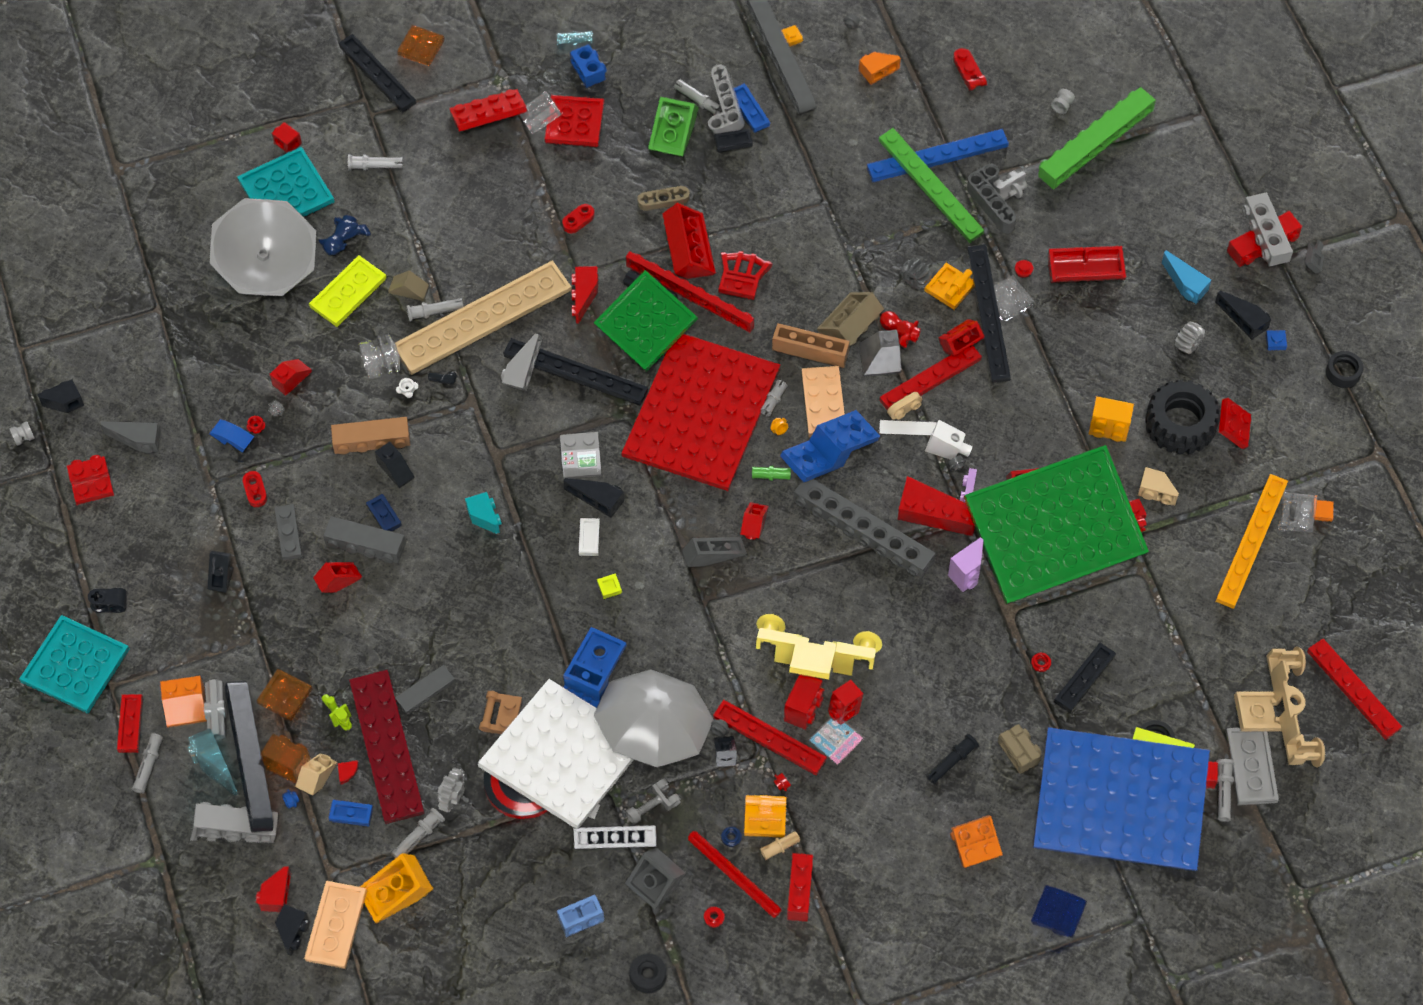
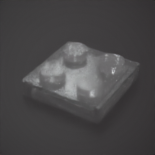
[994,275,1034,322]

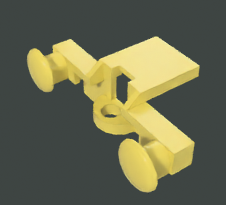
[756,614,882,679]

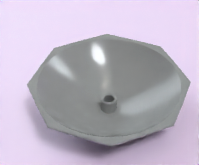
[210,198,316,296]
[594,669,714,767]

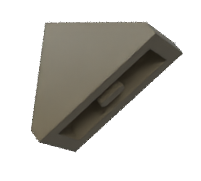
[388,270,429,301]

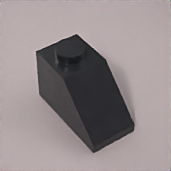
[375,442,415,489]

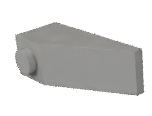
[501,333,542,391]

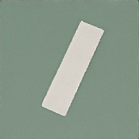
[880,420,936,435]

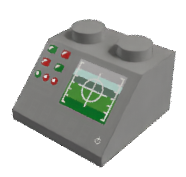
[560,432,602,479]

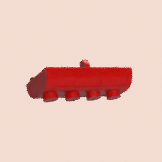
[1048,246,1126,283]

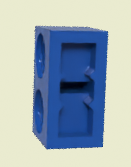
[570,44,606,88]

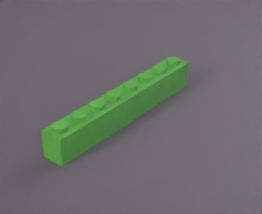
[1038,87,1156,190]

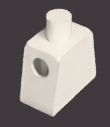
[925,420,973,460]

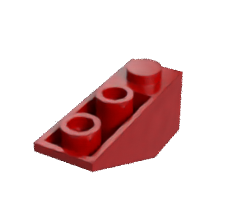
[572,266,598,324]

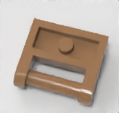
[479,691,522,734]

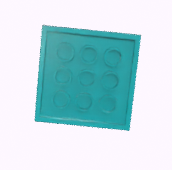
[237,147,335,217]
[19,615,130,714]

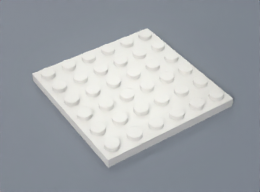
[478,679,634,830]

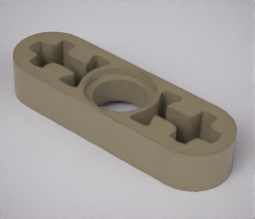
[638,186,690,211]

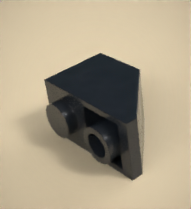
[37,379,84,413]
[275,904,310,956]

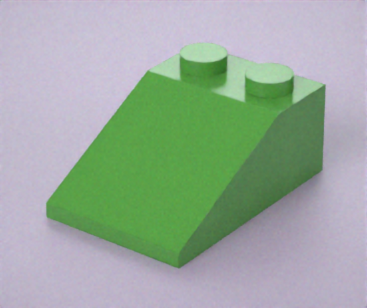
[648,97,698,156]

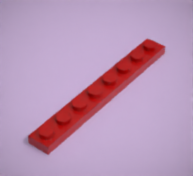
[626,251,754,333]

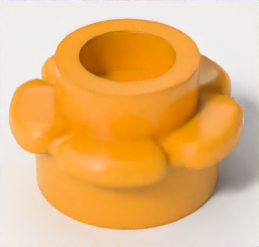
[770,418,788,435]

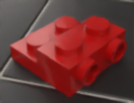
[67,455,114,505]

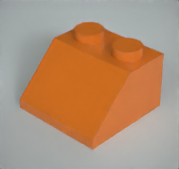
[160,676,207,727]

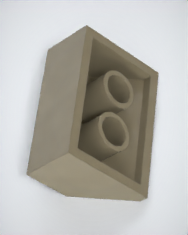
[817,292,884,346]

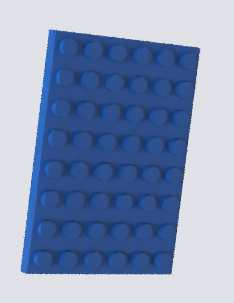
[1033,728,1210,871]

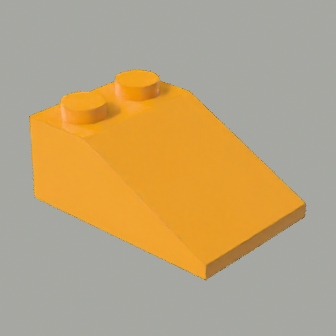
[360,853,433,923]

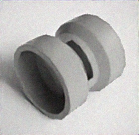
[1051,89,1075,114]
[9,421,35,446]

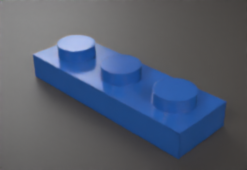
[734,83,770,133]

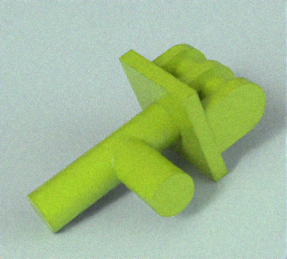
[321,694,352,730]

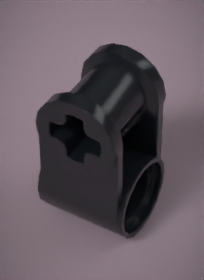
[88,588,127,613]

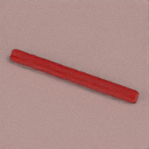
[688,831,781,918]

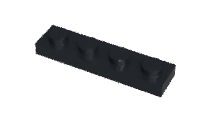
[1054,642,1116,713]

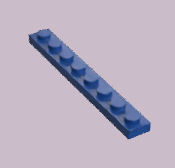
[867,129,1008,182]

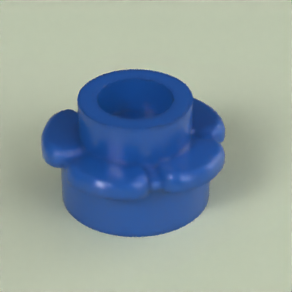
[282,789,299,809]

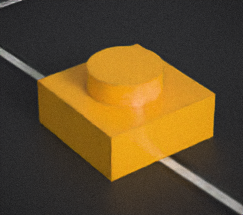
[782,25,803,47]

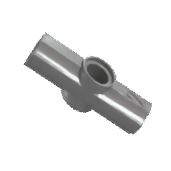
[204,679,227,741]

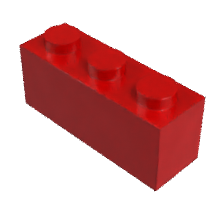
[787,853,813,922]

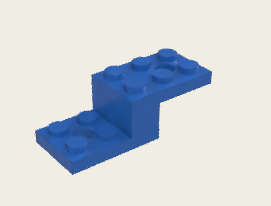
[780,410,880,482]
[563,627,627,708]

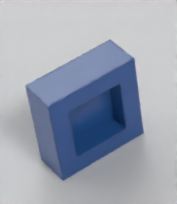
[1265,330,1287,350]

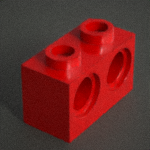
[828,680,864,725]

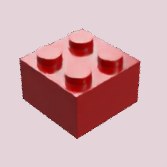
[784,674,824,730]

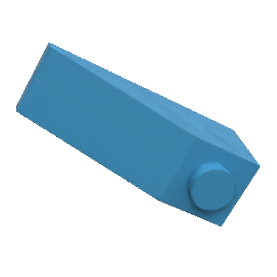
[1162,250,1211,304]

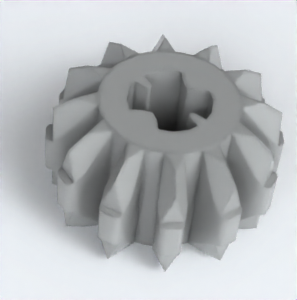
[1175,321,1205,354]

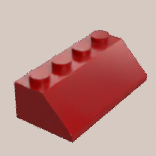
[662,203,716,279]

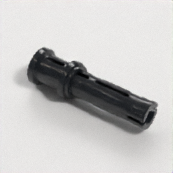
[926,734,979,784]

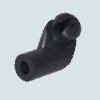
[428,371,457,385]

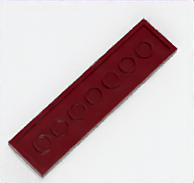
[349,670,425,825]

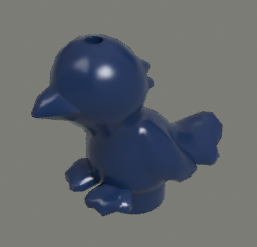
[319,215,371,255]

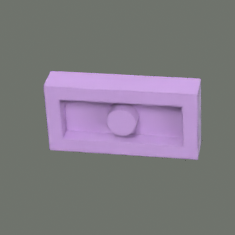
[960,468,977,503]

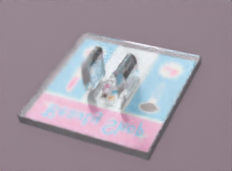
[808,717,865,766]

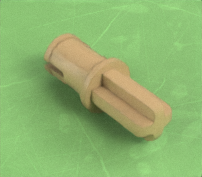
[760,832,800,860]

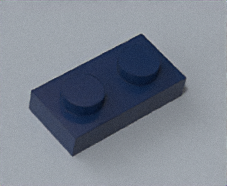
[366,494,402,532]

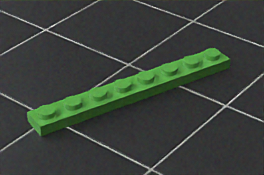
[879,128,984,243]

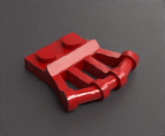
[718,251,772,300]

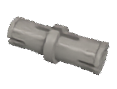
[760,380,787,417]

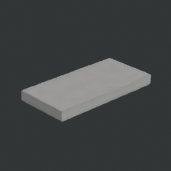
[1226,728,1279,805]

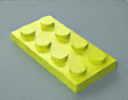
[309,255,387,327]

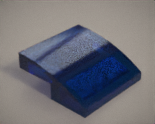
[1031,885,1087,938]

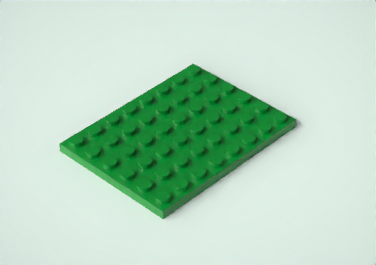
[963,445,1149,604]

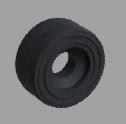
[629,953,667,994]

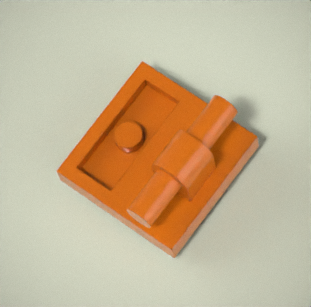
[950,816,1002,868]

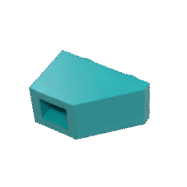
[465,492,502,534]

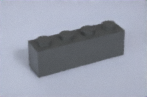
[323,516,406,563]

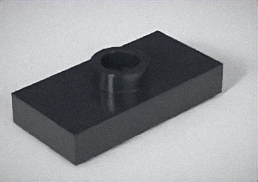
[714,129,753,152]

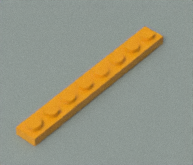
[1216,474,1288,609]

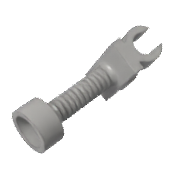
[625,778,681,825]

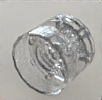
[358,334,400,380]

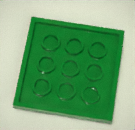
[594,270,698,372]

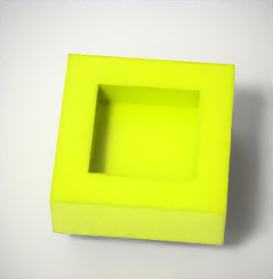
[597,574,622,599]

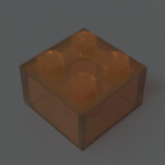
[260,734,311,784]

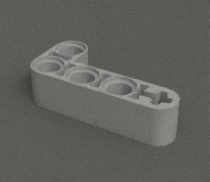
[708,65,745,134]

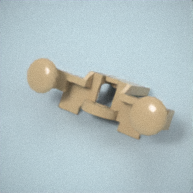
[1234,646,1325,767]

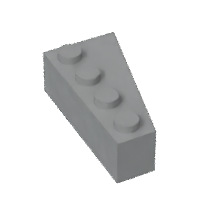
[190,802,278,843]

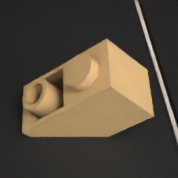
[1138,467,1179,505]
[295,754,337,795]

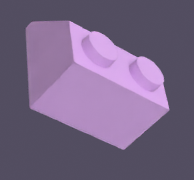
[948,537,983,592]

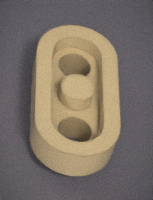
[887,392,922,420]

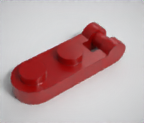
[953,48,987,90]

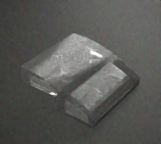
[519,91,562,135]

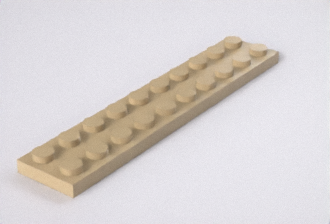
[392,260,572,375]

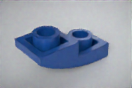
[209,419,254,453]

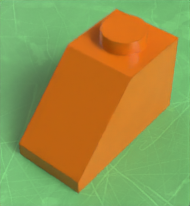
[859,52,901,85]

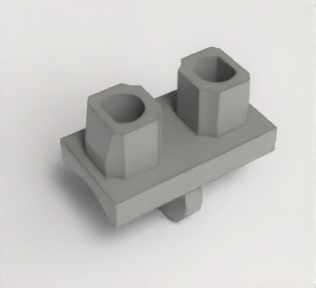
[993,171,1027,200]

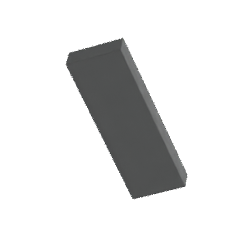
[395,665,456,714]

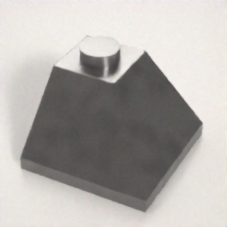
[859,330,901,377]

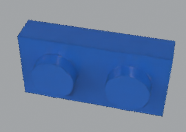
[329,800,373,827]

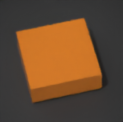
[1313,500,1333,522]

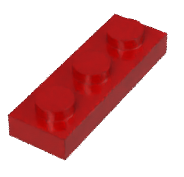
[117,694,143,753]

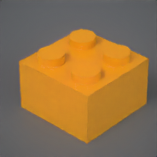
[1088,396,1134,442]

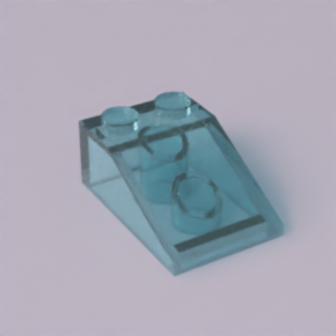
[187,728,238,796]

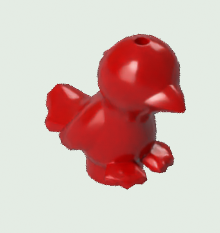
[880,311,921,348]

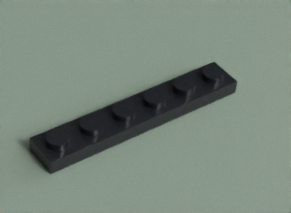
[339,34,417,113]

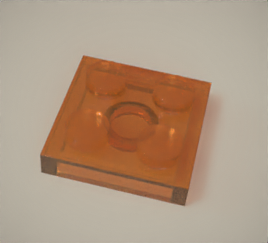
[397,25,444,66]
[256,669,312,721]

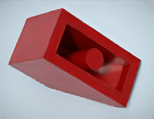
[270,359,312,396]
[740,502,769,539]
[313,562,362,593]
[256,866,291,912]

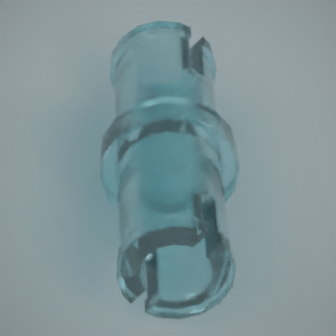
[557,31,593,45]

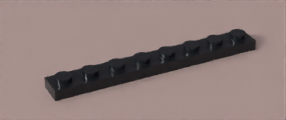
[968,244,1011,383]
[503,338,648,406]

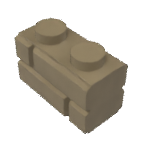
[998,724,1042,774]

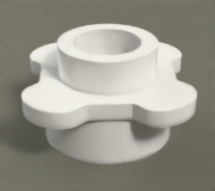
[396,378,418,398]

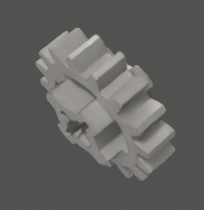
[438,768,465,812]

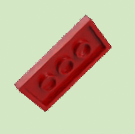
[449,89,527,131]

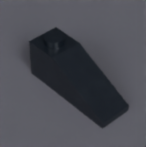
[1215,290,1271,340]
[563,478,624,518]

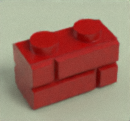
[938,319,984,356]

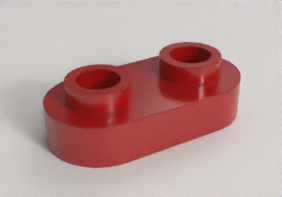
[562,204,594,233]
[243,471,267,507]

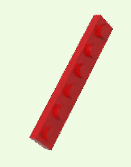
[879,345,982,411]
[1307,638,1402,740]
[713,700,827,775]

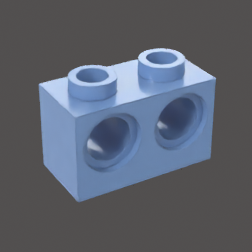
[557,895,604,937]

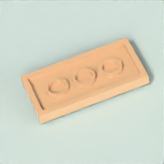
[801,366,845,437]
[304,881,367,969]

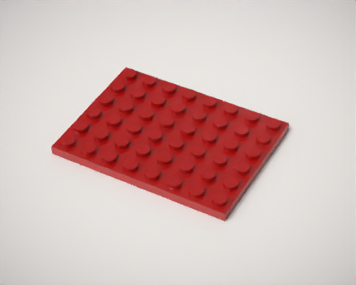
[622,334,780,491]

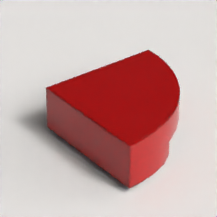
[338,760,358,784]

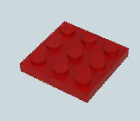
[545,95,604,147]

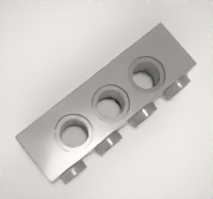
[1242,192,1293,267]

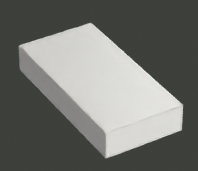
[579,518,600,556]

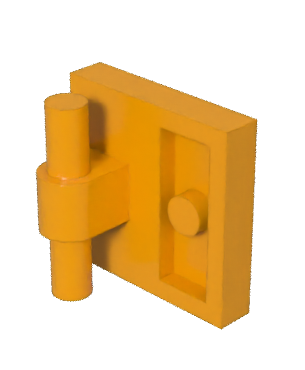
[924,263,974,310]
[744,795,786,837]

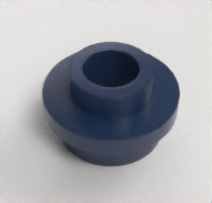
[721,827,742,847]

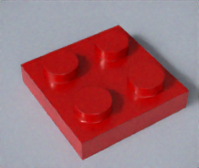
[1219,398,1251,449]

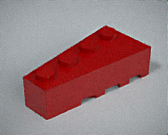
[898,476,975,536]

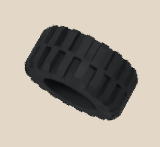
[1145,380,1220,454]

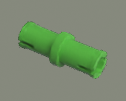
[752,466,791,481]

